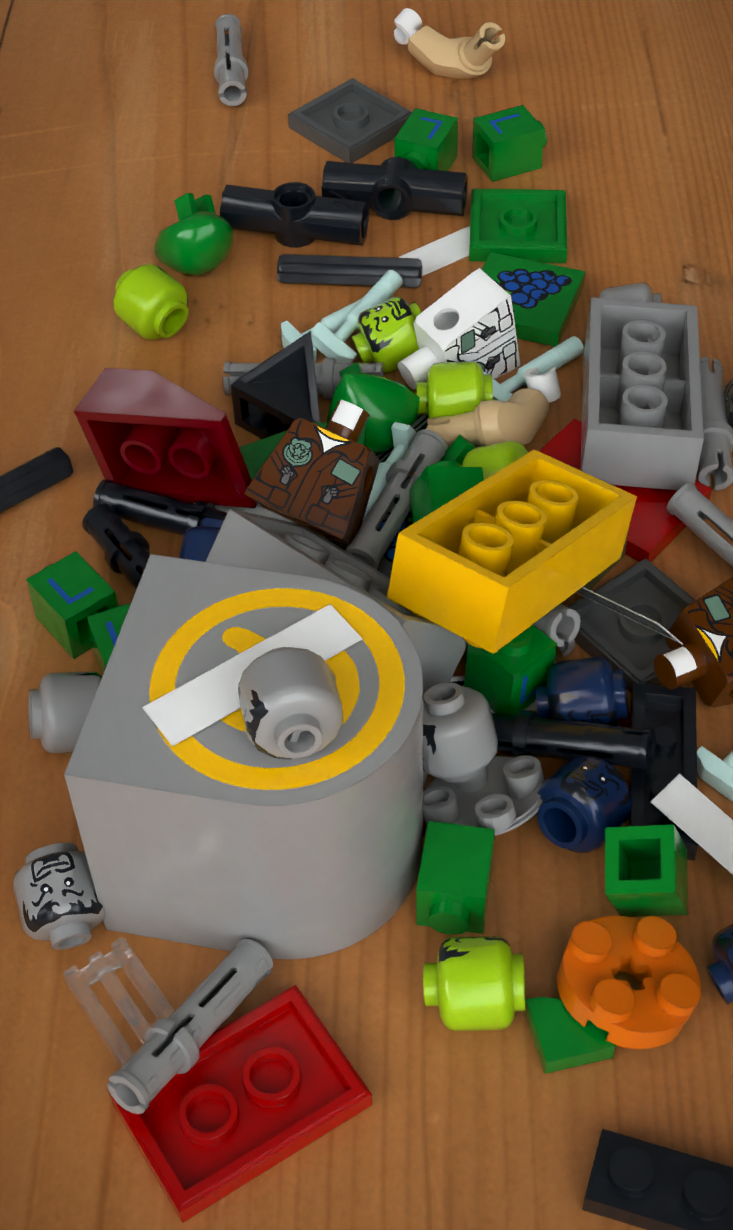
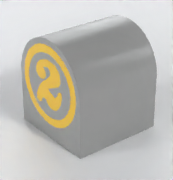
[64,554,423,959]

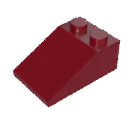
[74,368,257,508]

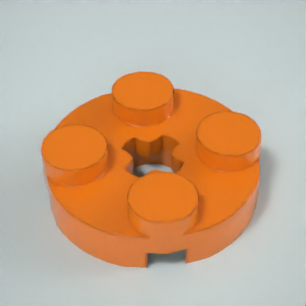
[556,916,701,1049]

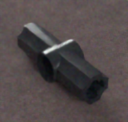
[321,157,468,220]
[219,182,369,248]

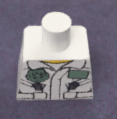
[398,268,521,389]

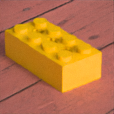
[387,450,637,654]

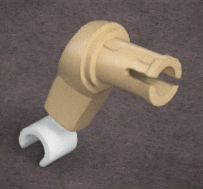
[394,8,505,79]
[427,367,561,450]

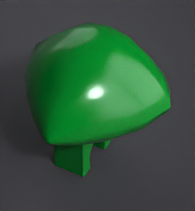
[154,193,234,276]
[326,362,420,454]

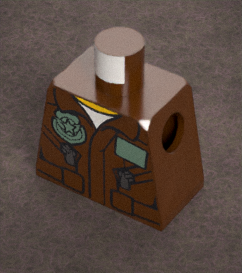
[244,400,379,546]
[654,577,733,708]

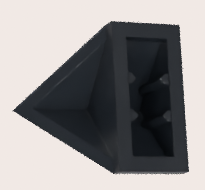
[231,331,320,439]

